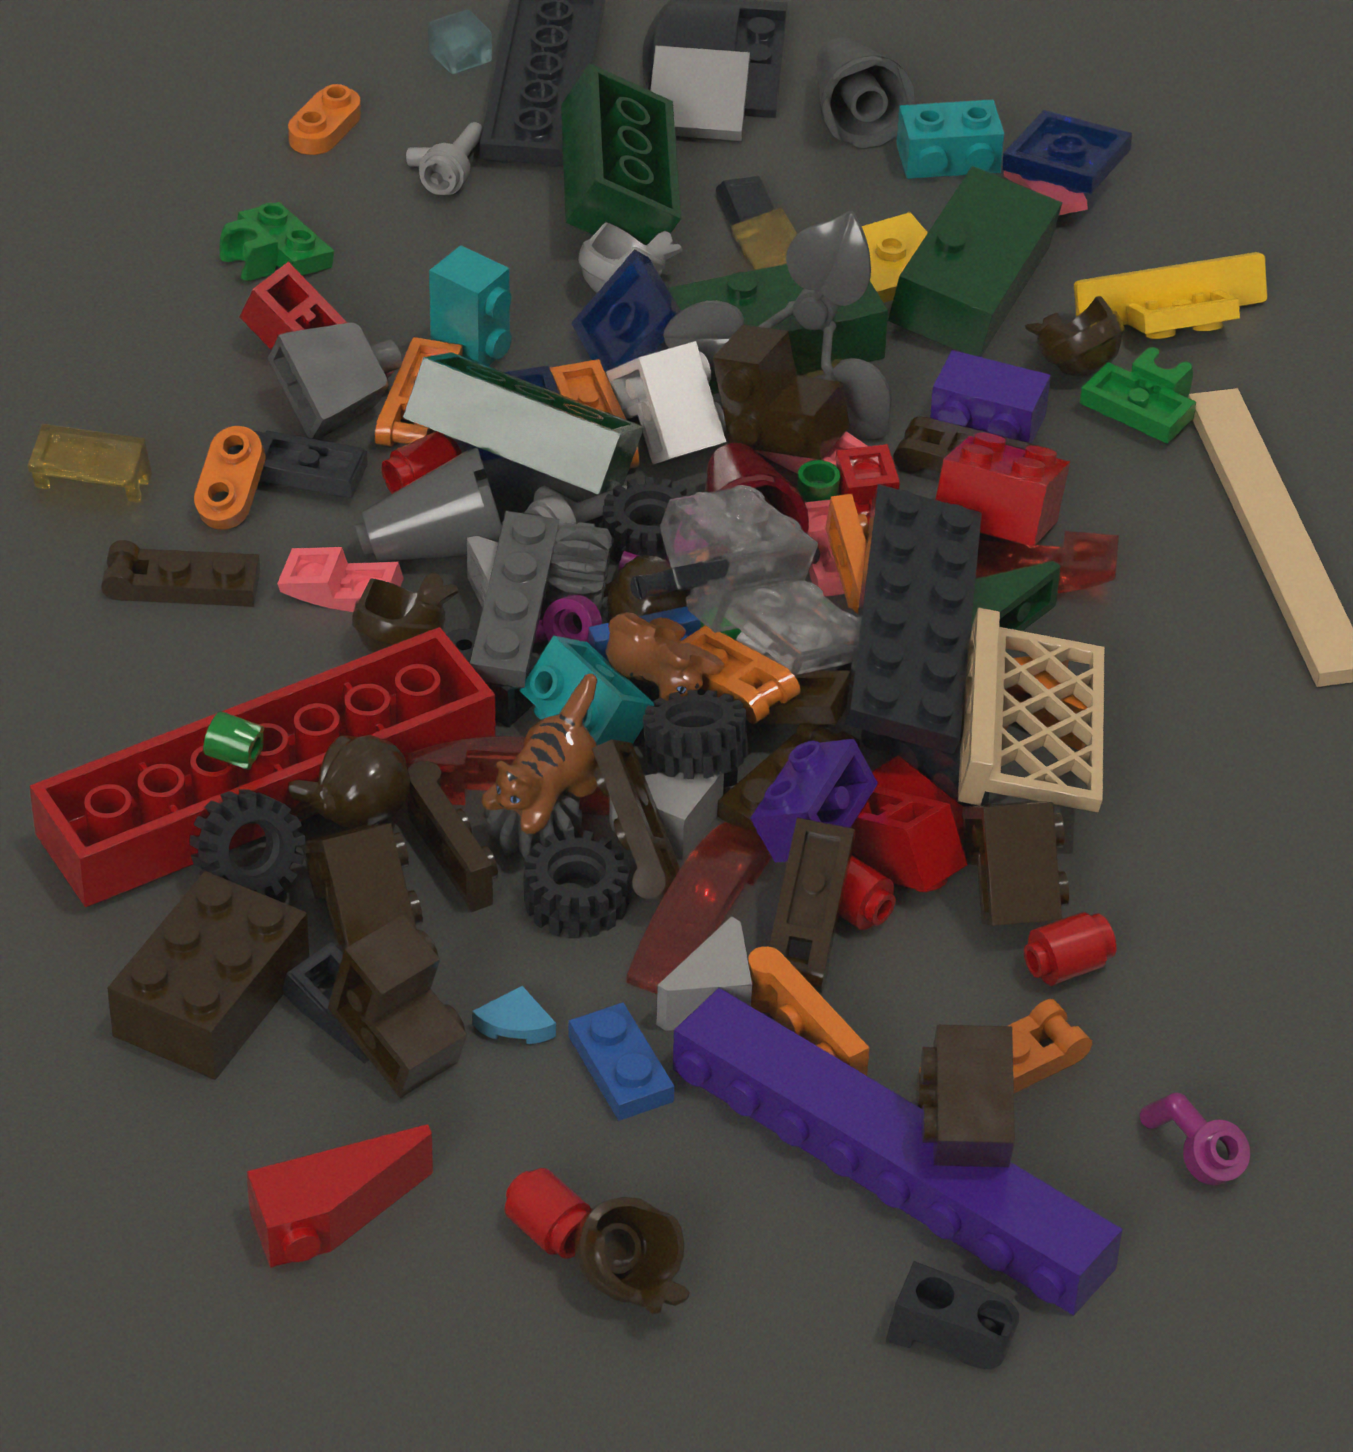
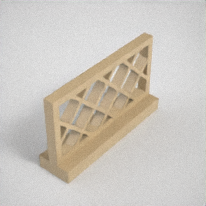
[958,608,1104,812]

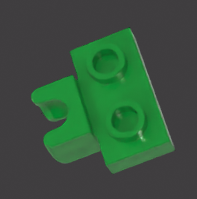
[219,202,334,281]
[1079,347,1196,444]

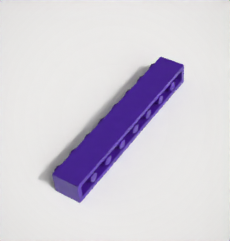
[672,988,1123,1316]

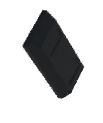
[716,176,788,250]

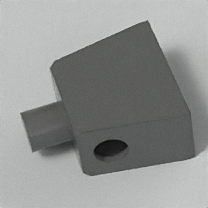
[268,322,402,440]

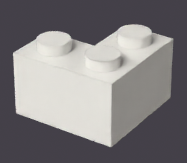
[606,341,726,465]

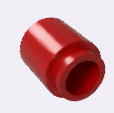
[381,431,462,494]
[839,856,896,930]
[1024,912,1117,986]
[505,1168,591,1259]

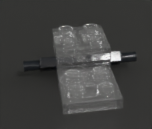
[630,485,857,675]

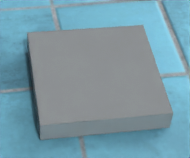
[651,46,750,141]

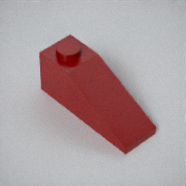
[239,261,394,379]
[851,786,968,892]
[246,1124,433,1268]

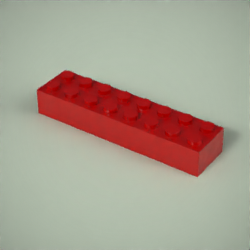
[29,627,496,908]

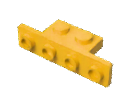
[1074,252,1267,339]

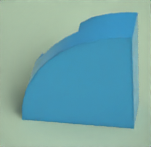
[472,986,556,1044]

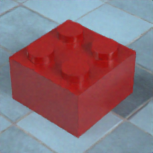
[935,433,1070,547]

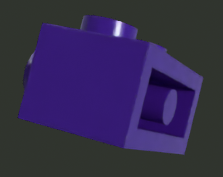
[930,350,1051,444]
[750,739,878,863]

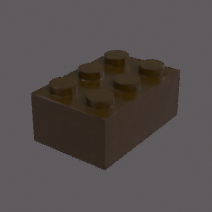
[107,871,310,1080]

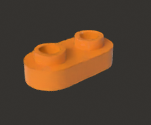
[288,84,361,155]
[194,426,266,530]

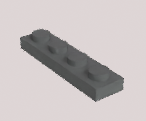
[470,511,560,688]

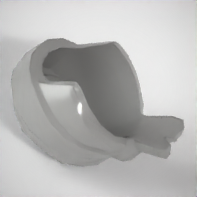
[578,222,683,300]

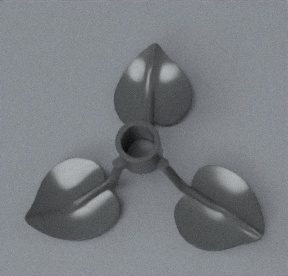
[663,210,892,440]

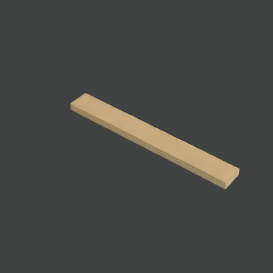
[1188,388,1353,687]

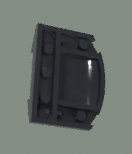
[642,0,788,118]

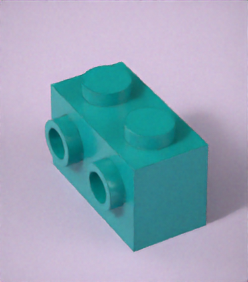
[896,100,1005,179]
[429,245,512,366]
[519,636,654,746]

